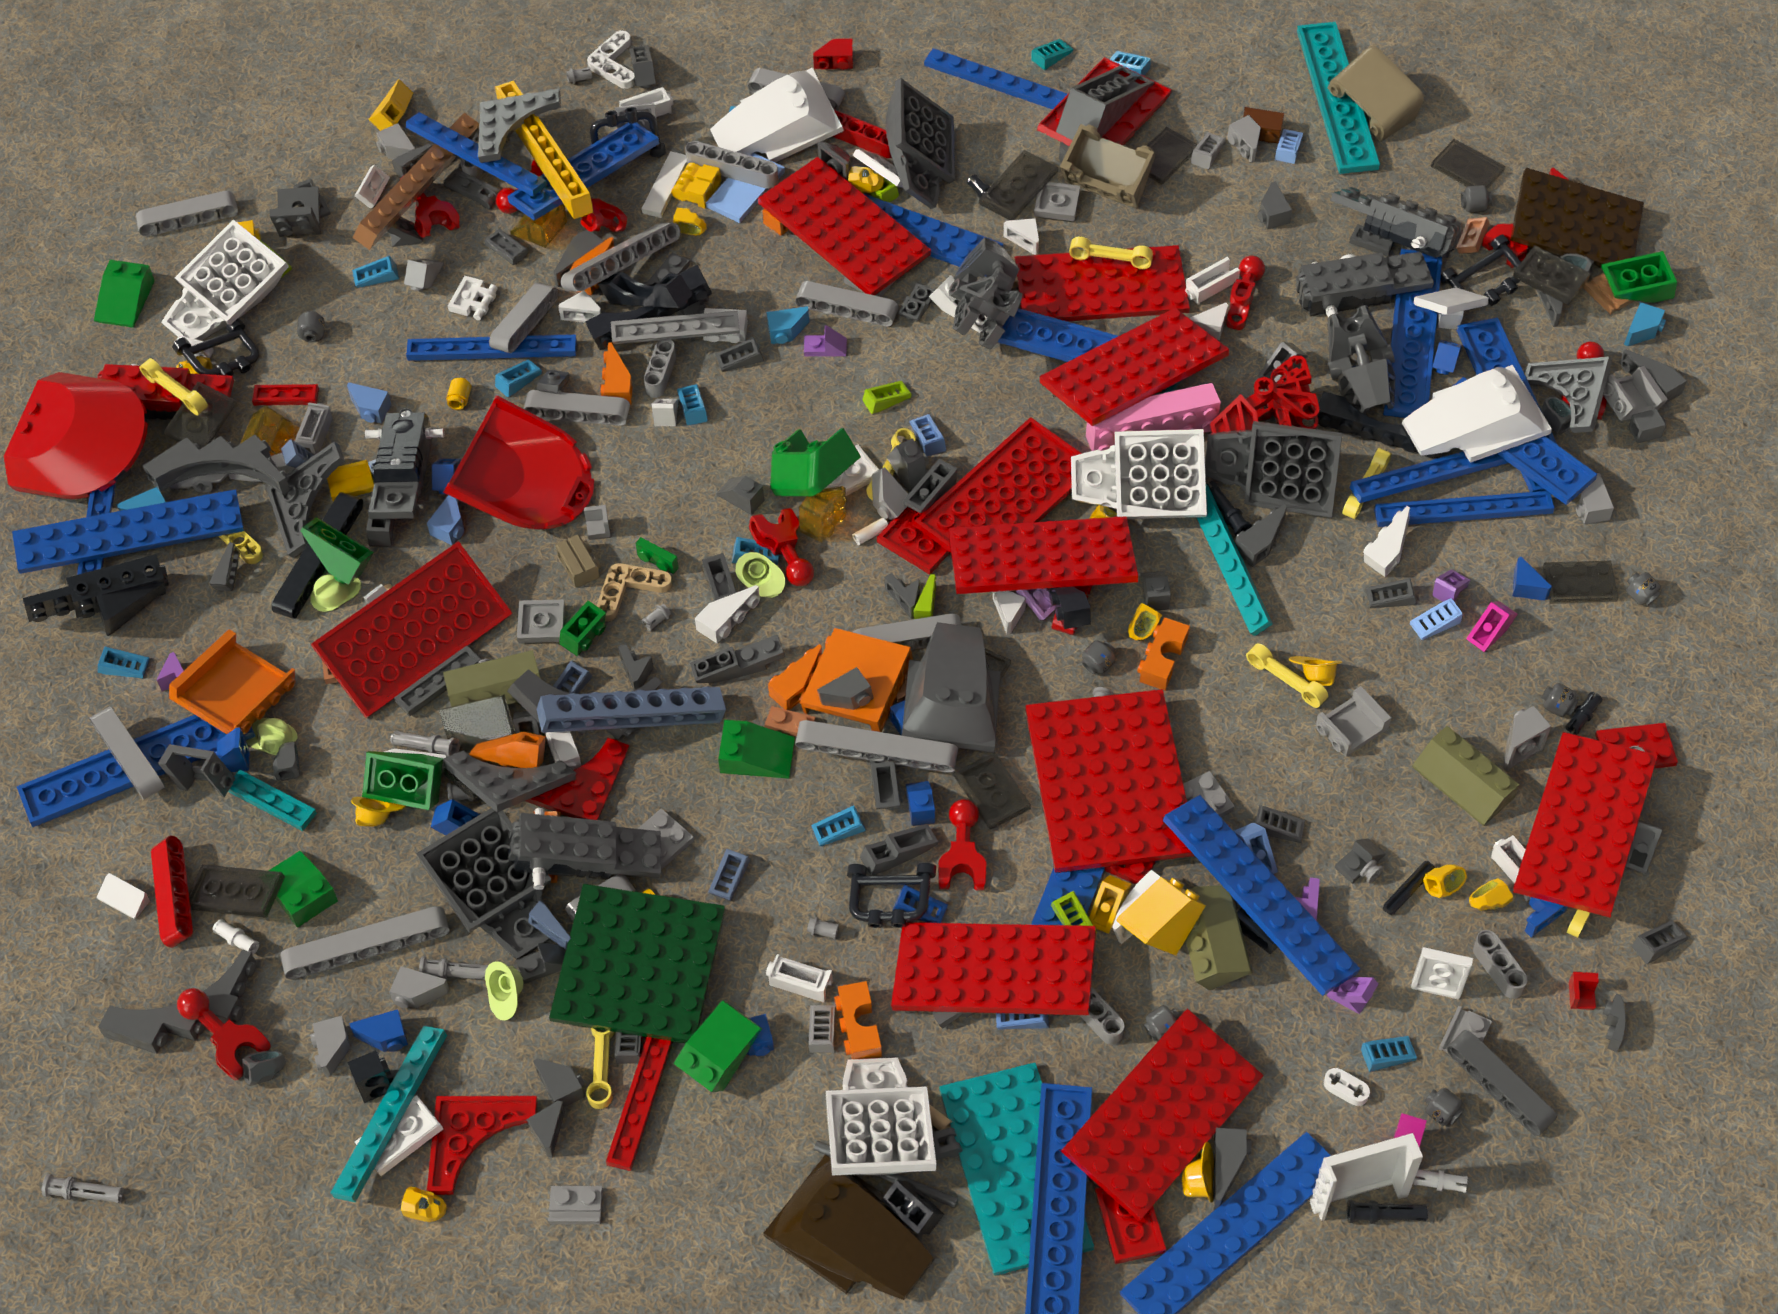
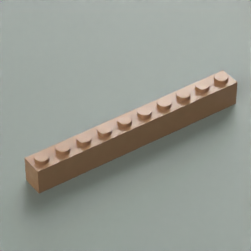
[353,113,479,250]

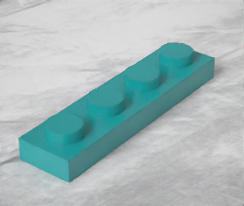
[228,770,317,831]

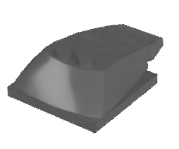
[886,78,955,209]
[1205,421,1343,518]
[902,622,1000,752]
[416,808,551,959]

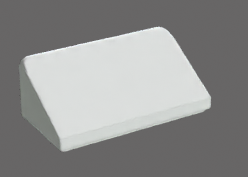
[97,873,150,919]

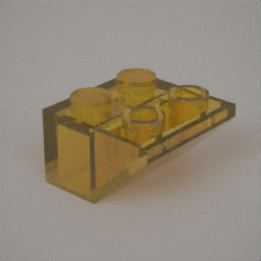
[510,204,567,248]
[240,405,300,456]
[799,486,847,543]

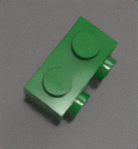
[559,601,606,657]

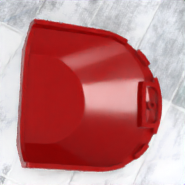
[4,372,148,499]
[443,395,594,529]

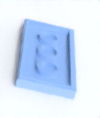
[706,153,785,223]

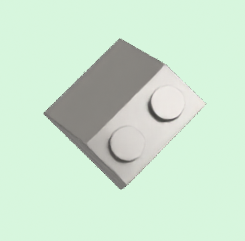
[1503,706,1551,771]

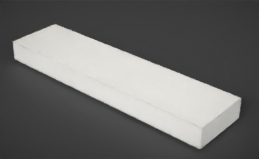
[642,151,687,218]

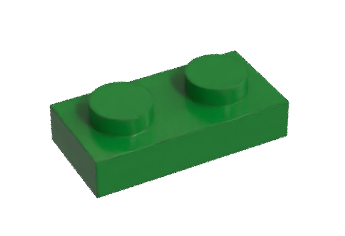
[636,537,679,574]

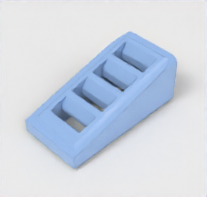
[1275,129,1303,164]
[1410,598,1463,640]

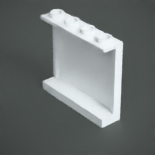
[1310,1133,1423,1221]

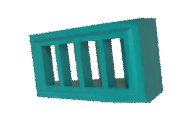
[1031,39,1073,70]

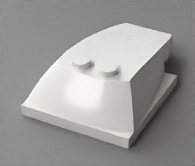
[710,68,844,162]
[162,220,289,341]
[1402,365,1552,463]
[1071,429,1207,519]
[826,1058,936,1175]

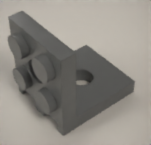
[270,186,321,237]

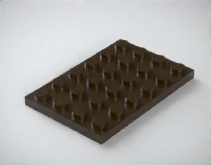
[1510,167,1644,268]

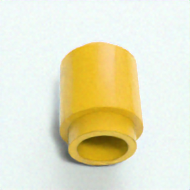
[446,377,472,410]

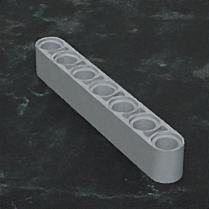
[561,223,680,291]
[795,720,958,773]
[280,906,450,979]

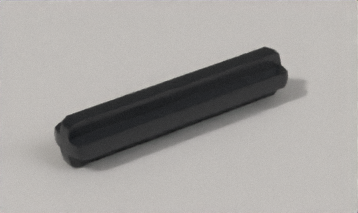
[1383,861,1435,915]

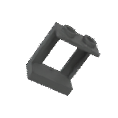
[158,744,235,797]

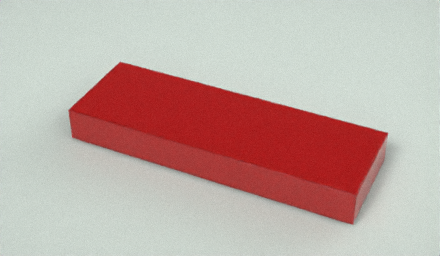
[252,384,319,406]

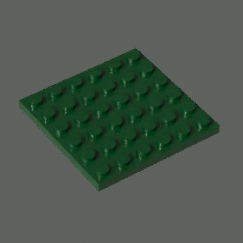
[549,884,726,1043]

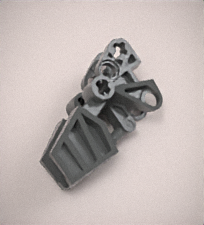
[948,237,1022,350]
[1327,305,1396,416]

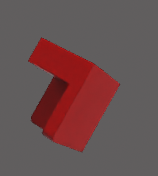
[1569,972,1599,1010]

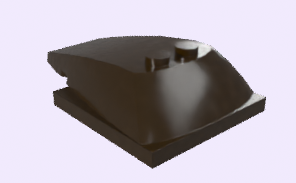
[763,1154,935,1300]

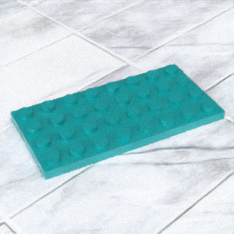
[939,1062,1094,1276]

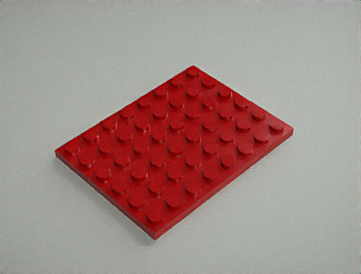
[1025,689,1195,873]

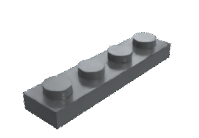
[394,646,481,717]

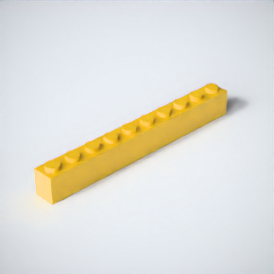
[495,80,593,219]

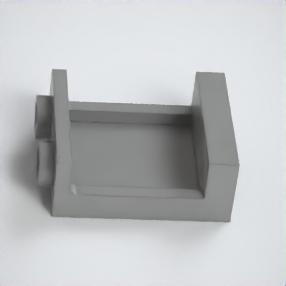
[1603,366,1668,421]
[1316,686,1391,757]

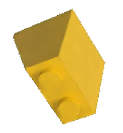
[1116,877,1206,956]

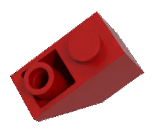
[813,38,853,70]

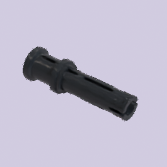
[1207,481,1252,536]
[1347,1200,1428,1224]

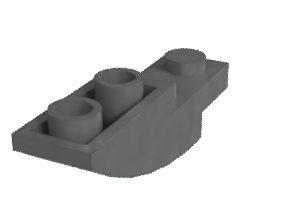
[690,635,786,683]

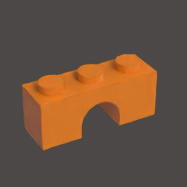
[1137,617,1190,691]
[834,981,882,1059]

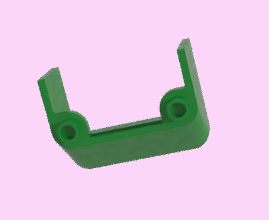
[770,428,861,496]

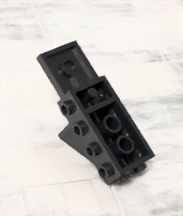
[23,554,169,636]

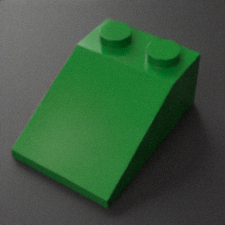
[1602,251,1677,303]
[94,260,155,328]
[301,517,374,585]
[718,720,795,779]
[362,751,443,810]
[259,851,338,928]
[674,1000,762,1092]

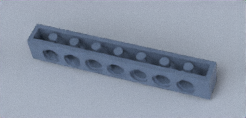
[536,686,726,733]

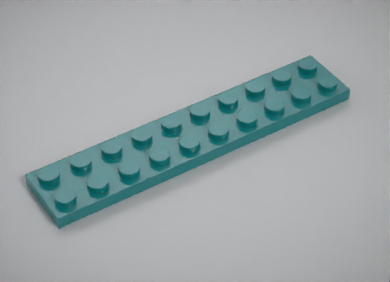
[1297,22,1380,174]

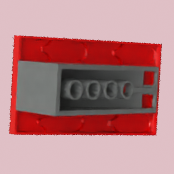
[1037,57,1172,146]

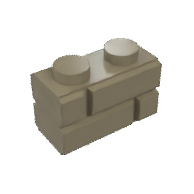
[555,534,601,588]

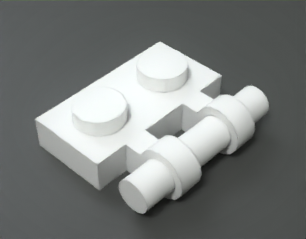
[448,276,498,320]

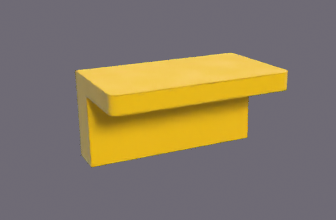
[327,460,374,501]

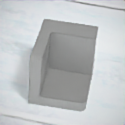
[584,505,611,540]

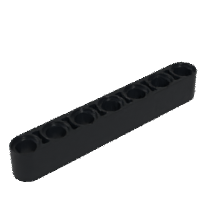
[272,492,364,619]

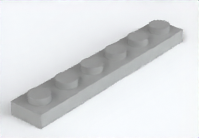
[611,310,740,344]

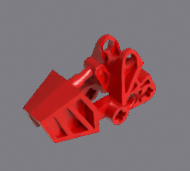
[1210,355,1319,434]

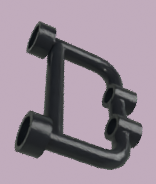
[590,107,666,157]
[1440,234,1525,306]
[172,318,259,376]
[847,863,936,928]

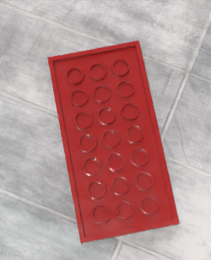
[758,157,931,296]
[1014,245,1190,322]
[1040,308,1229,426]
[914,417,1082,553]
[949,516,1138,594]
[311,541,513,718]
[1513,732,1658,918]
[891,922,1096,1015]
[1061,1008,1264,1221]

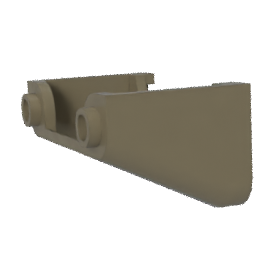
[1327,46,1424,142]
[1060,124,1155,208]

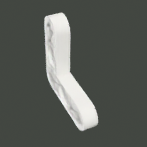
[587,31,635,89]

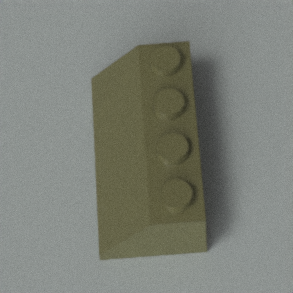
[443,650,540,718]
[1412,726,1519,826]
[1186,885,1253,990]

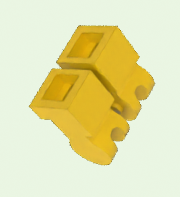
[671,162,722,209]

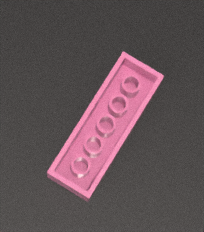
[1086,383,1221,451]

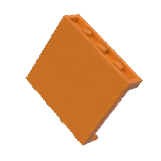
[800,628,913,732]
[169,629,296,734]

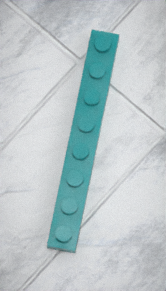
[1196,484,1273,636]
[330,1026,447,1203]

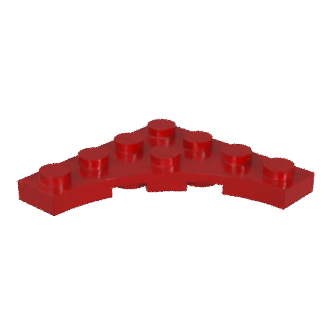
[525,738,630,820]
[427,1096,538,1195]

